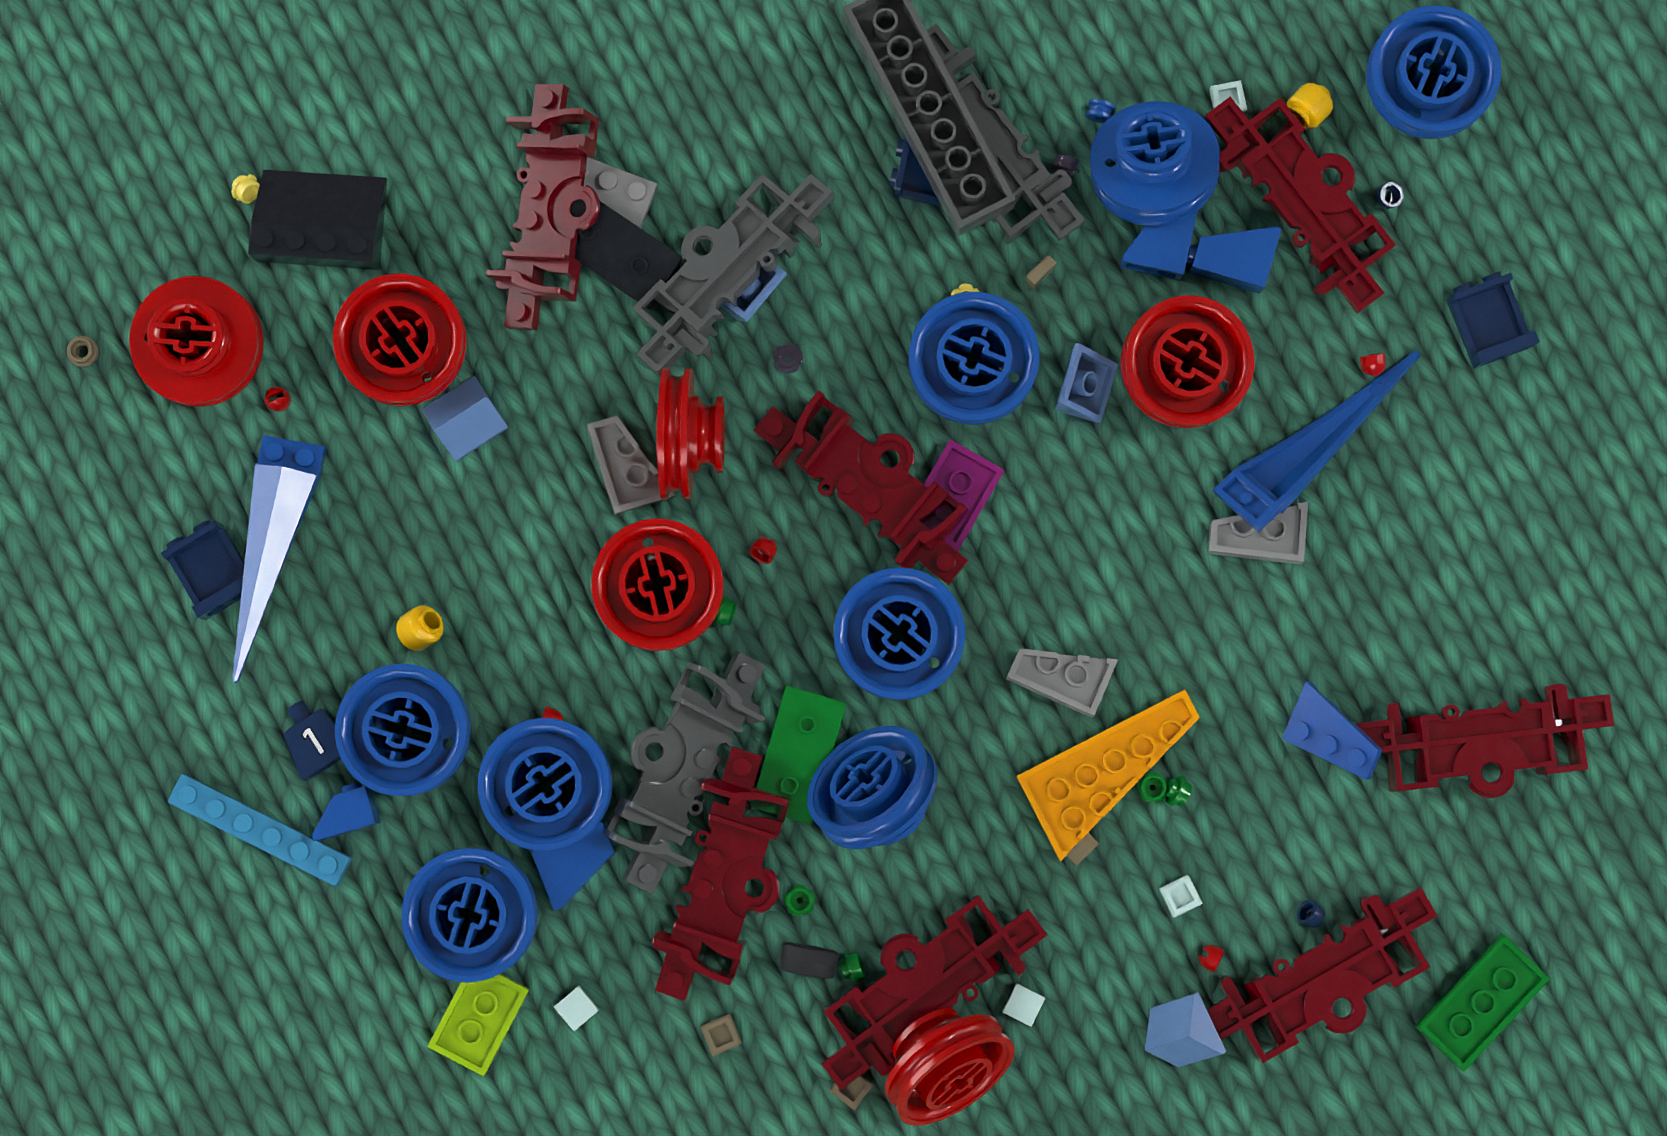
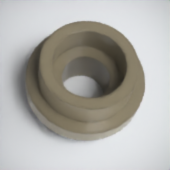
[67,336,99,367]

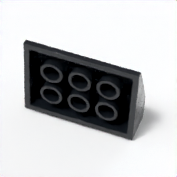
[248,170,387,270]

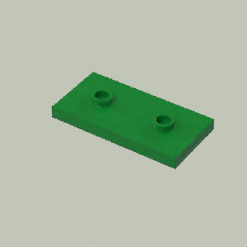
[751,685,847,825]
[1414,933,1551,1072]

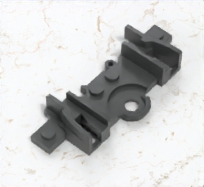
[927,23,1085,244]
[633,174,835,376]
[603,651,766,894]

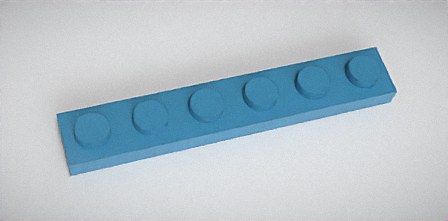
[167,774,352,887]

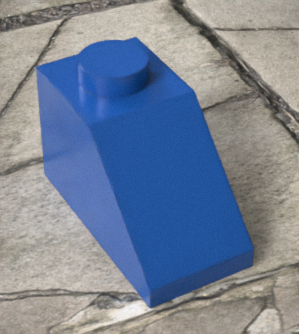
[312,782,381,841]

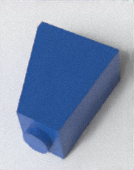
[1119,212,1197,281]
[1186,227,1282,294]
[531,822,619,911]

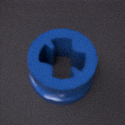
[1085,99,1116,123]

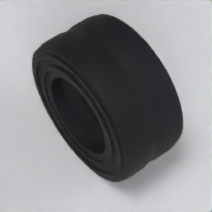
[779,942,839,979]

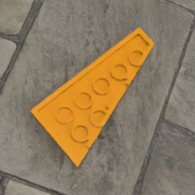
[1016,689,1200,862]

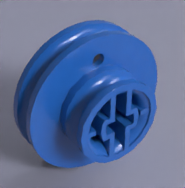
[1366,5,1501,139]
[1090,101,1220,226]
[908,292,1040,425]
[834,568,965,700]
[335,664,471,796]
[478,718,613,851]
[807,726,937,849]
[401,848,538,982]

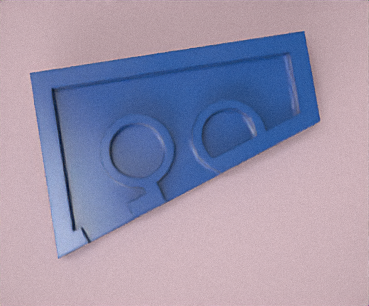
[1282,681,1382,780]

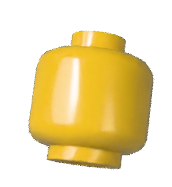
[1286,83,1333,129]
[396,605,444,651]

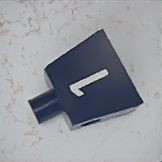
[283,700,341,780]

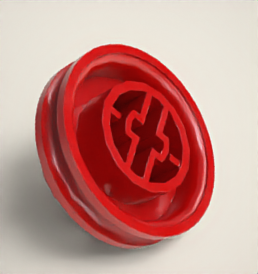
[333,273,467,406]
[129,276,264,407]
[1120,295,1255,428]
[656,368,725,500]
[591,518,724,651]
[885,1008,1015,1126]

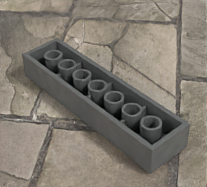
[843,0,1016,236]

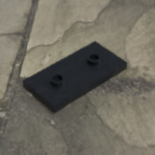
[571,200,682,310]

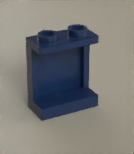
[889,137,941,206]
[1446,271,1540,369]
[161,520,245,620]

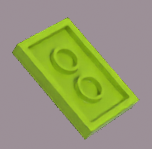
[427,974,530,1077]

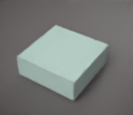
[1209,80,1247,113]
[1159,875,1203,918]
[1002,983,1045,1027]
[554,985,599,1031]

